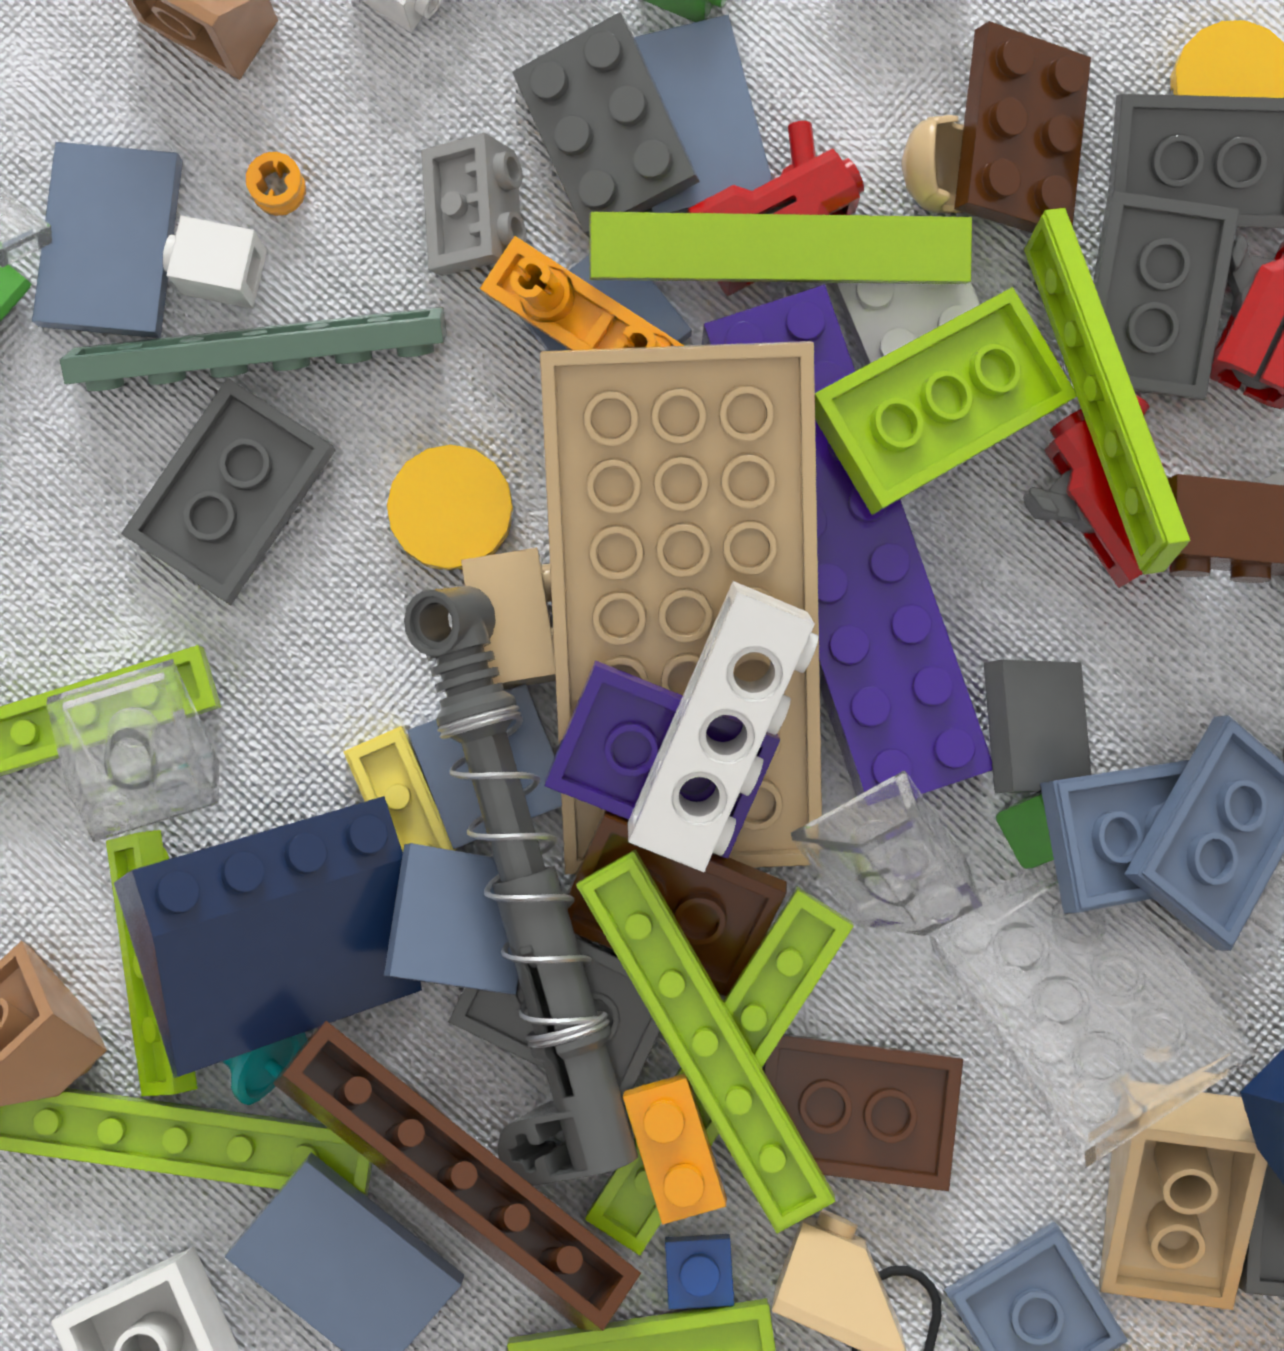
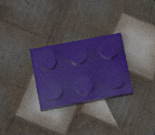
[544,660,780,859]

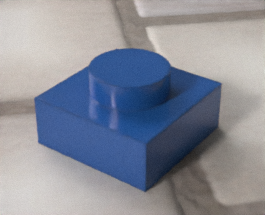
[665,1234,734,1309]

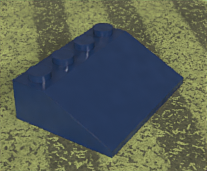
[114,796,422,1078]

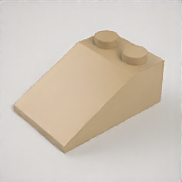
[1099,1082,1268,1310]

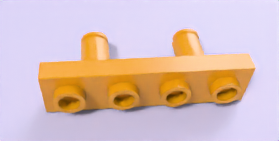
[479,236,684,350]

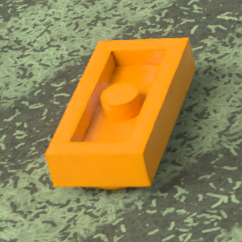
[623,1073,727,1225]

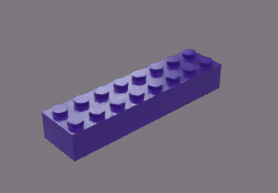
[702,284,993,813]

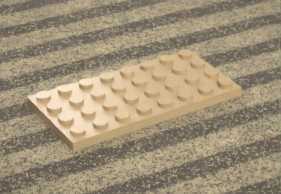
[540,341,823,874]

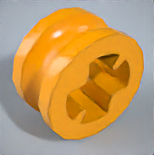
[245,152,306,216]

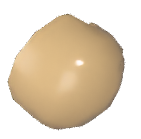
[901,115,964,213]

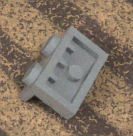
[421,133,527,276]

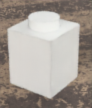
[163,216,267,309]

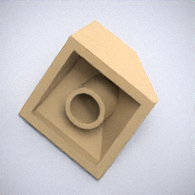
[772,1210,906,1351]

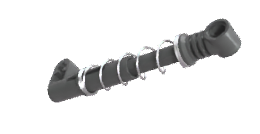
[404,586,638,1186]

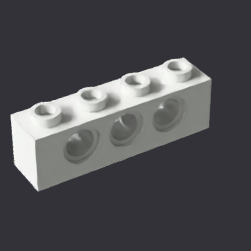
[628,581,818,872]

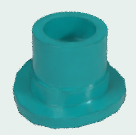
[222,1032,307,1105]

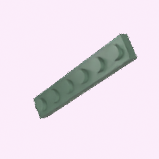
[59,307,447,391]

